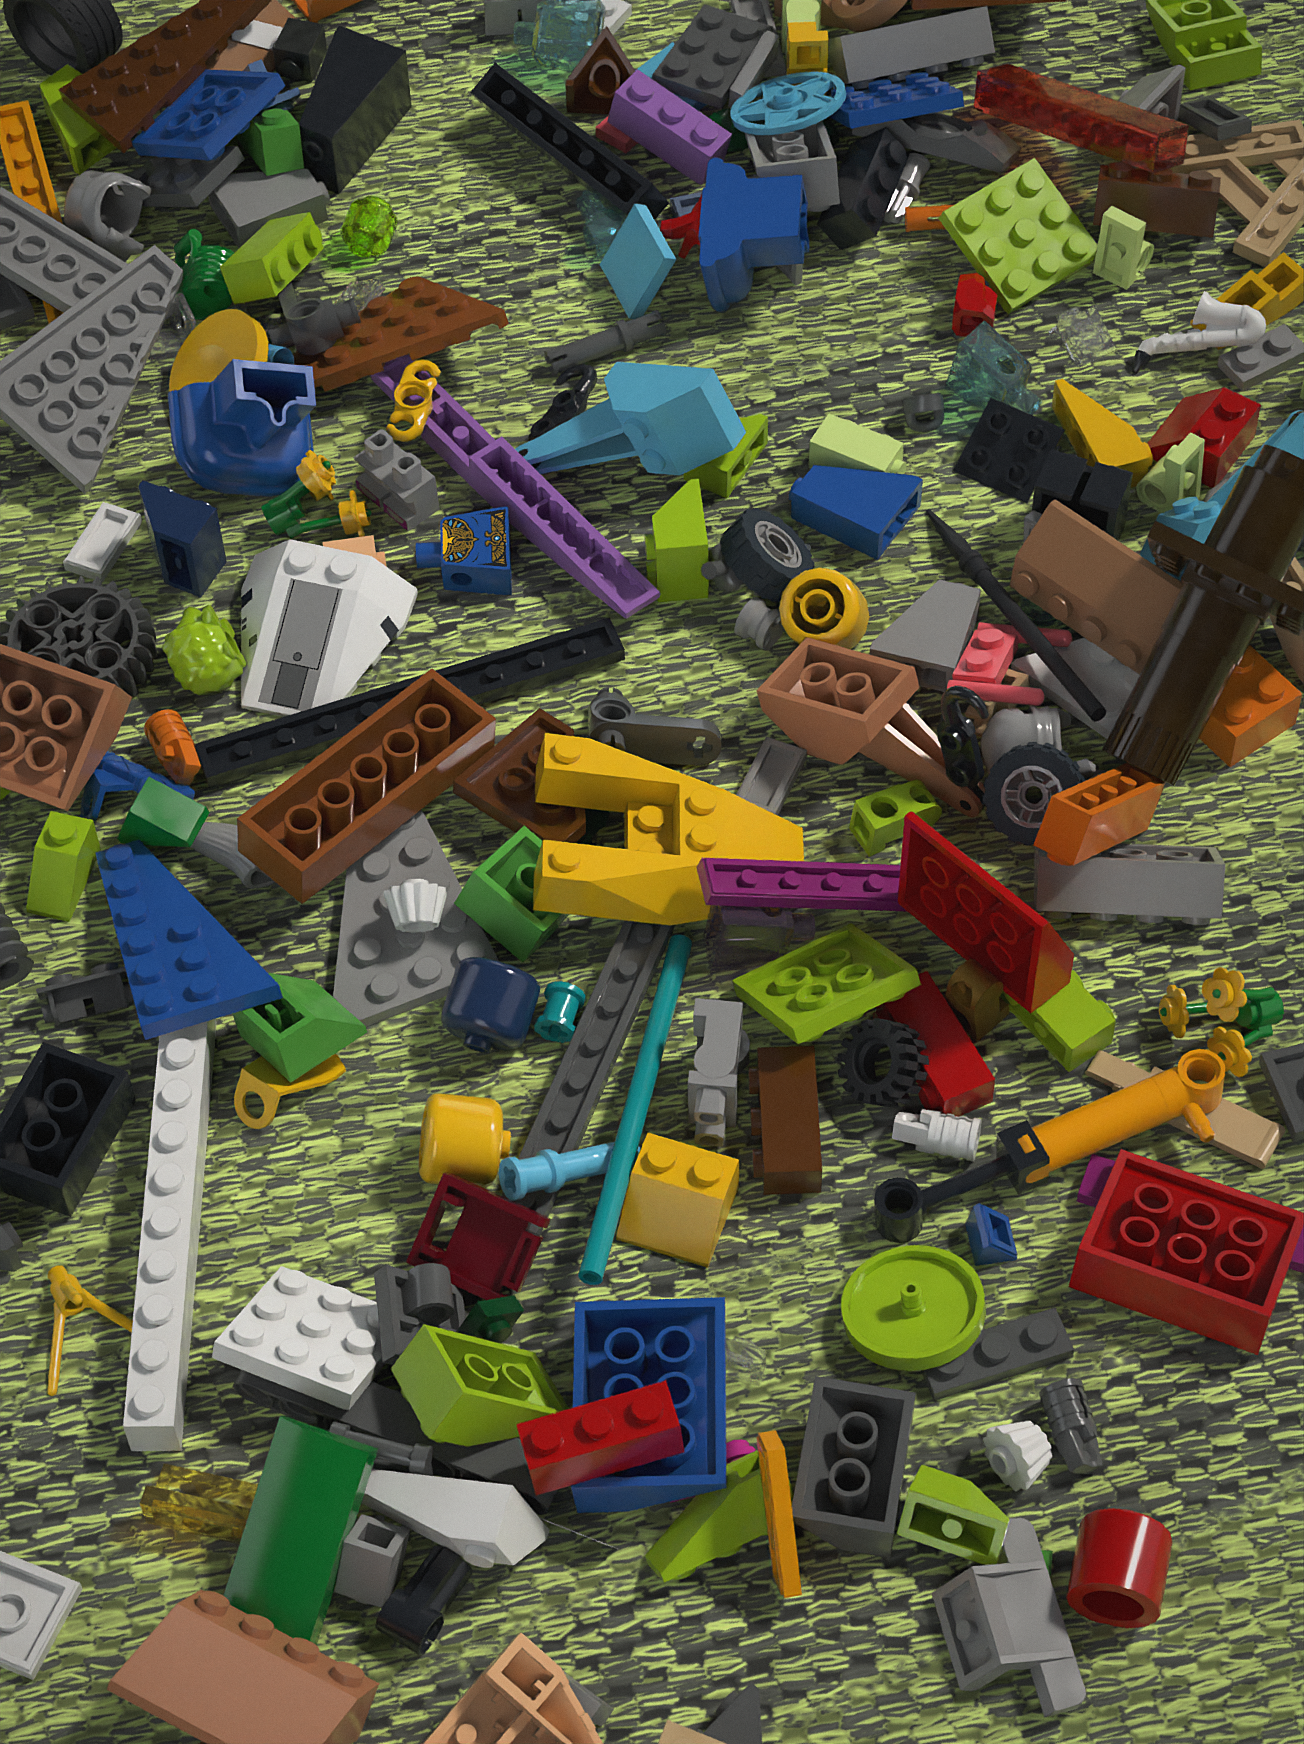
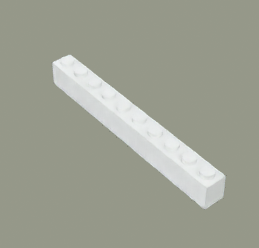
[123,1019,217,1451]

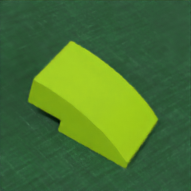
[1146,0,1262,91]

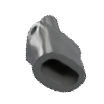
[701,544,746,592]

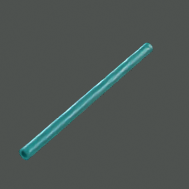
[578,935,692,1285]

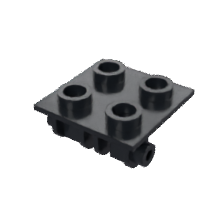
[953,398,1065,503]

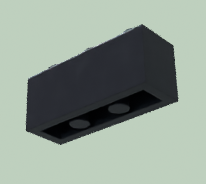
[817,128,909,250]

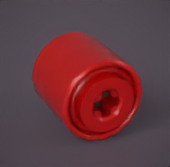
[1066,1508,1173,1628]

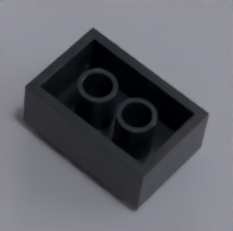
[0,1042,136,1217]

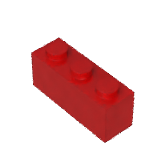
[872,971,995,1117]
[516,1381,685,1496]

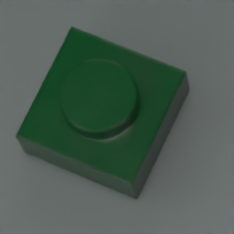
[456,1295,524,1344]

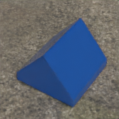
[965,1203,1017,1266]

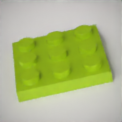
[938,158,1098,314]
[732,923,921,1045]

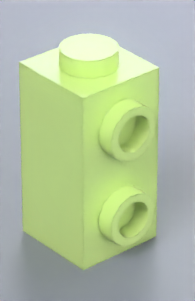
[809,413,907,474]

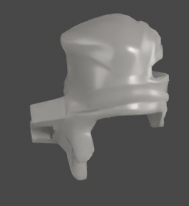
[64,170,151,262]
[980,706,1107,781]

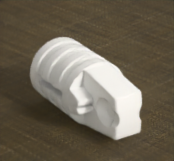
[892,1109,982,1162]

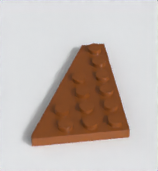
[276,276,509,392]

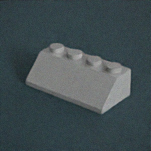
[828,6,995,90]
[1034,843,1225,925]

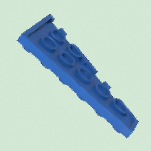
[95,840,283,1040]

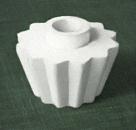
[384,879,447,933]
[983,1421,1053,1491]

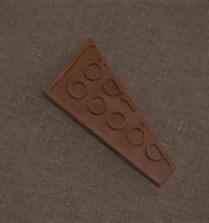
[59,0,271,154]

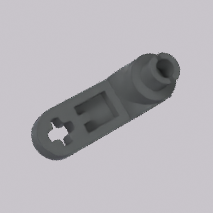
[267,281,362,355]
[587,687,722,766]

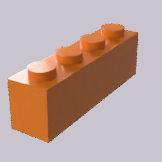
[1033,763,1166,866]

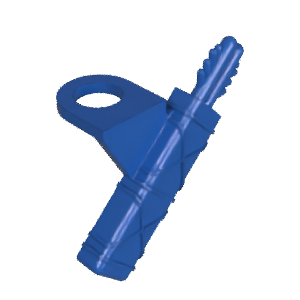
[80,751,195,824]

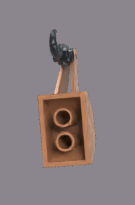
[756,637,989,818]

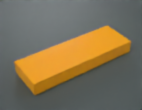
[756,1430,802,1598]

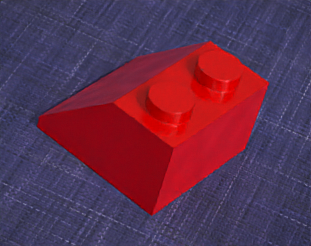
[1147,387,1261,488]

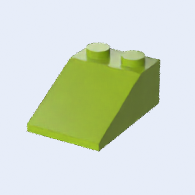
[391,1324,569,1447]

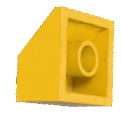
[616,1132,739,1268]

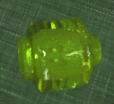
[340,196,398,258]

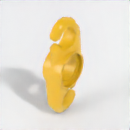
[386,360,441,442]

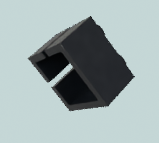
[1032,449,1133,541]

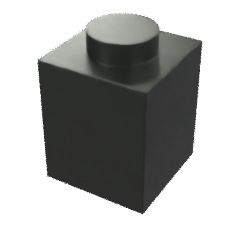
[273,17,327,82]

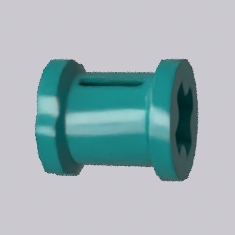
[534,981,586,1043]

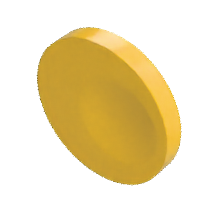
[169,309,268,392]

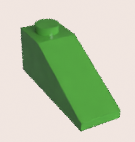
[237,108,304,176]

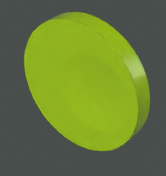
[841,1245,986,1371]

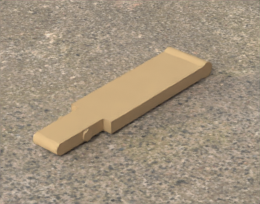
[1085,1050,1285,1169]

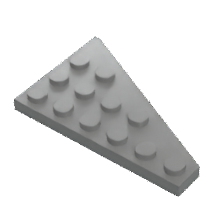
[0,245,183,494]
[333,809,499,1027]

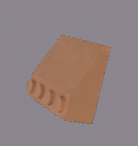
[0,644,132,812]
[107,1590,379,1744]

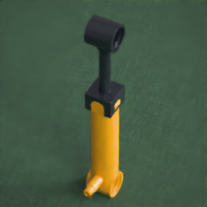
[874,1049,1225,1243]

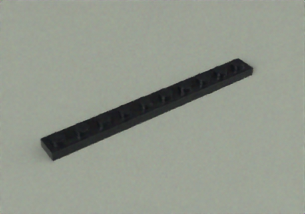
[195,617,625,788]

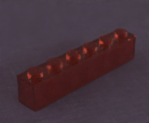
[973,64,1189,173]

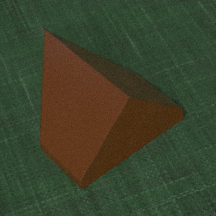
[565,25,635,114]

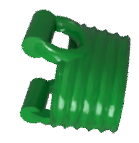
[174,229,235,320]

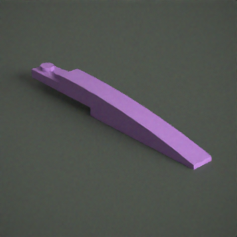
[371,354,660,619]

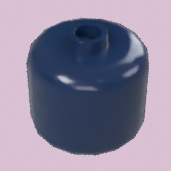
[441,957,541,1053]

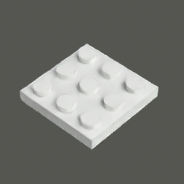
[212,1266,386,1411]

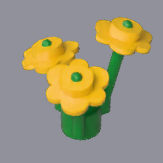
[1159,967,1284,1077]

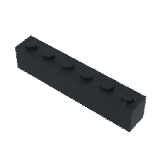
[470,62,669,220]

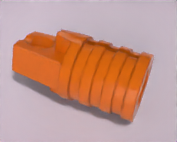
[144,709,201,785]

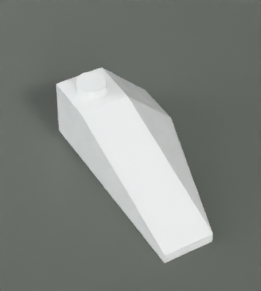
[361,1469,550,1568]

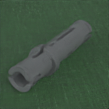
[544,310,666,376]

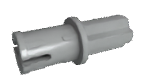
[883,153,930,224]

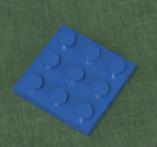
[132,69,286,161]
[829,72,964,129]

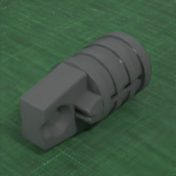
[1039,1378,1103,1474]

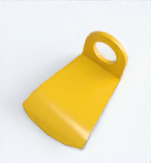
[234,1053,346,1129]

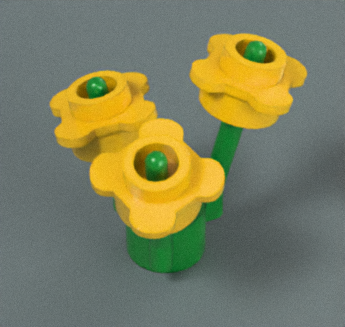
[261,450,372,539]

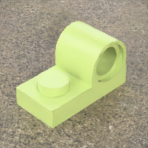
[1093,206,1154,290]
[1136,432,1205,513]

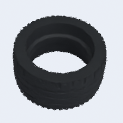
[3,0,123,75]

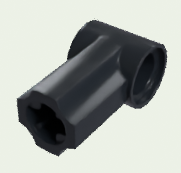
[375,1546,472,1656]

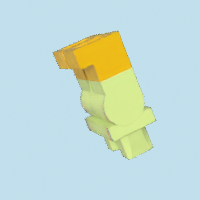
[781,0,829,96]

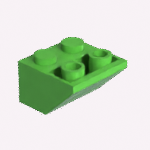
[232,973,367,1083]

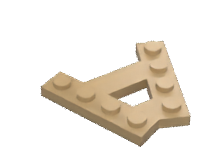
[1147,119,1304,267]

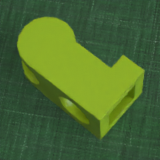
[849,780,942,857]

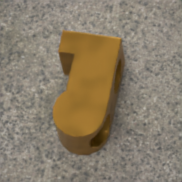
[946,958,1009,1042]

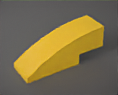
[1190,252,1304,350]

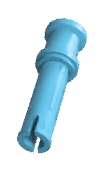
[499,1142,641,1201]

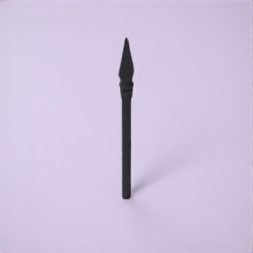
[926,509,1107,722]

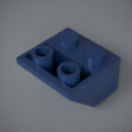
[138,480,227,597]

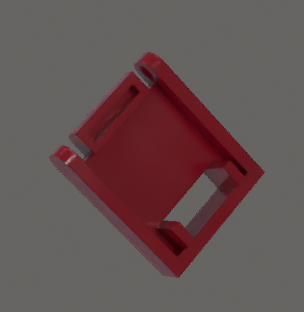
[406,1172,551,1300]

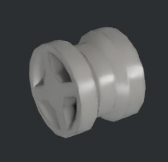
[734,597,784,651]

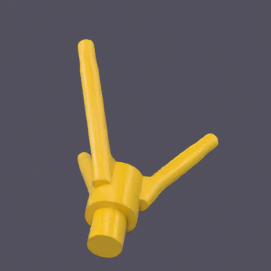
[47,1265,133,1396]

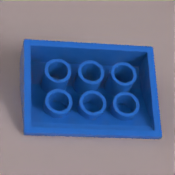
[571,1297,727,1513]

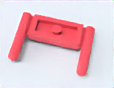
[947,622,1072,706]

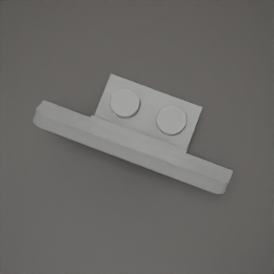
[932,1518,1086,1717]

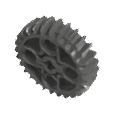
[0,576,157,697]

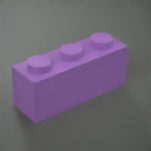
[607,69,732,185]

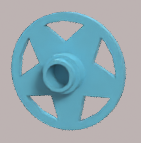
[730,72,846,135]

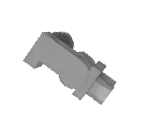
[688,998,750,1147]

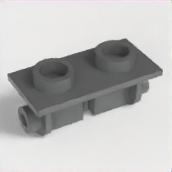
[36,963,134,1026]

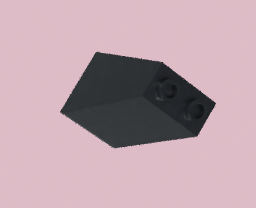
[299,26,412,194]

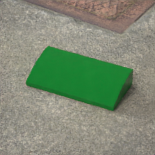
[223,1416,378,1645]

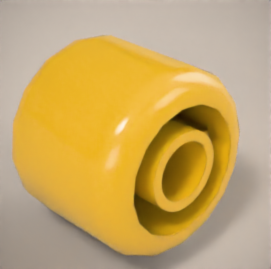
[779,567,869,649]
[419,1093,511,1188]

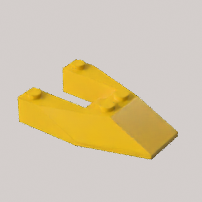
[533,733,804,925]

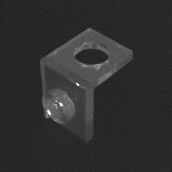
[148,293,196,360]

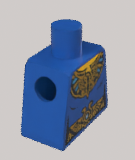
[416,507,512,595]

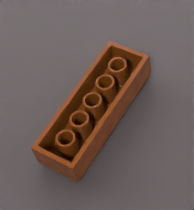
[237,669,496,904]

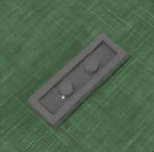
[921,1307,1074,1401]

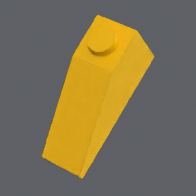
[1052,379,1153,488]

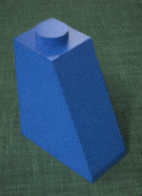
[789,465,923,560]

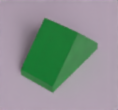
[117,777,210,847]

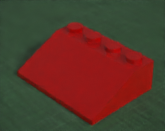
[897,811,1074,1013]
[1069,1149,1304,1355]

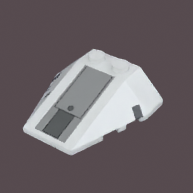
[241,539,418,717]

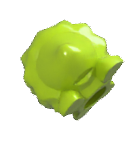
[162,604,247,695]

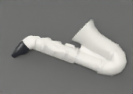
[1132,291,1266,374]

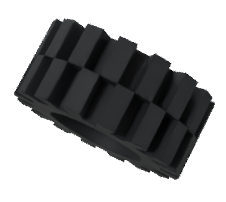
[837,1018,929,1107]

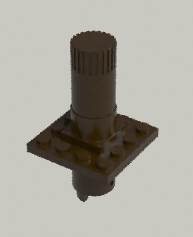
[1102,445,1304,786]

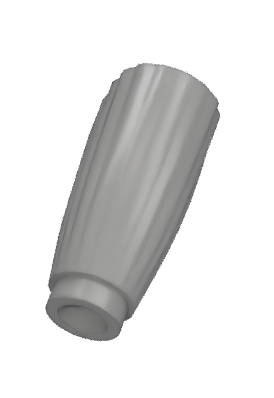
[190,822,275,889]

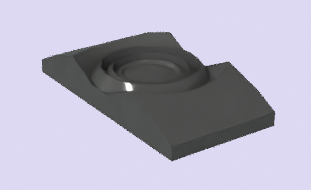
[852,113,1021,173]

